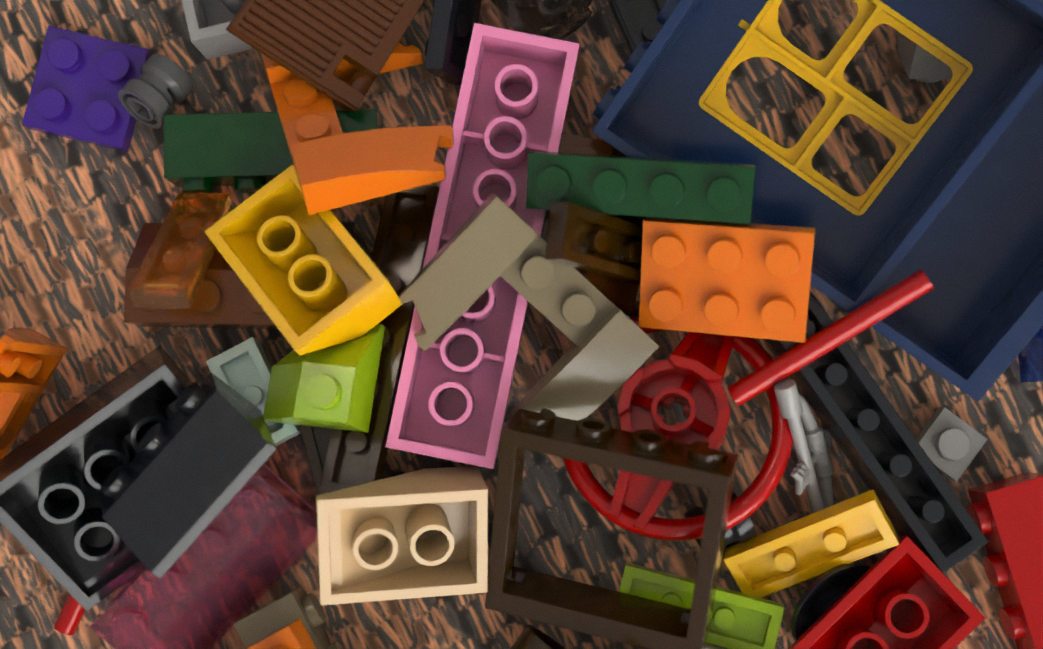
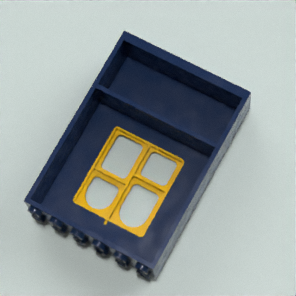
[592,0,1043,402]

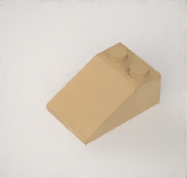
[316,466,488,606]

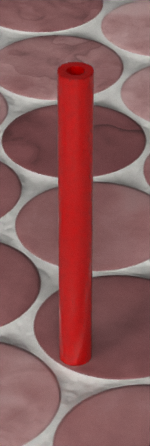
[728,269,934,406]

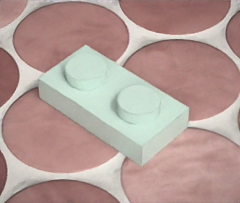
[206,337,301,446]

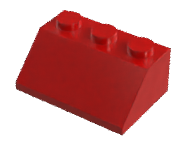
[788,535,986,649]

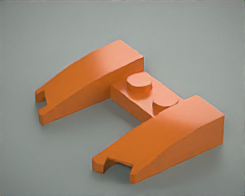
[261,42,454,215]
[0,327,68,459]

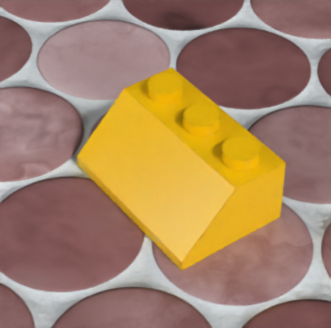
[204,164,402,356]

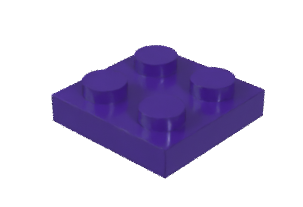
[22,26,153,152]

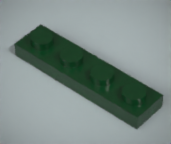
[526,151,755,224]

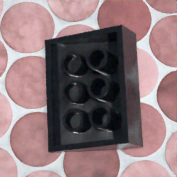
[0,345,263,611]

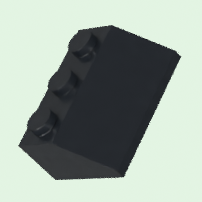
[100,373,276,579]

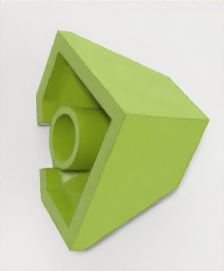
[263,324,385,433]

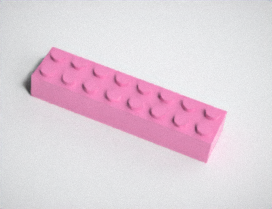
[385,23,580,469]

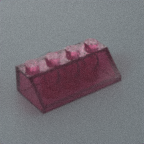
[90,464,318,649]

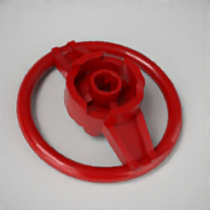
[562,315,793,541]

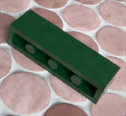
[164,109,383,195]

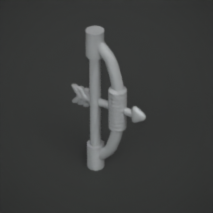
[774,379,835,513]

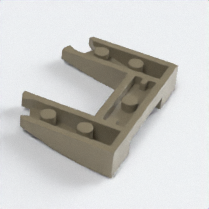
[399,193,660,423]

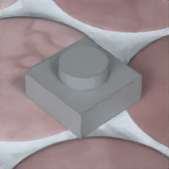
[916,407,988,481]

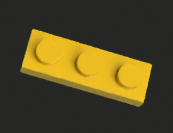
[723,489,899,597]

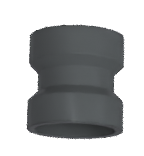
[118,54,193,129]

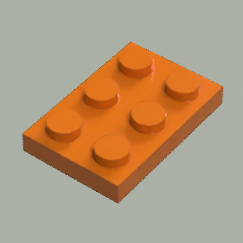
[638,217,815,343]

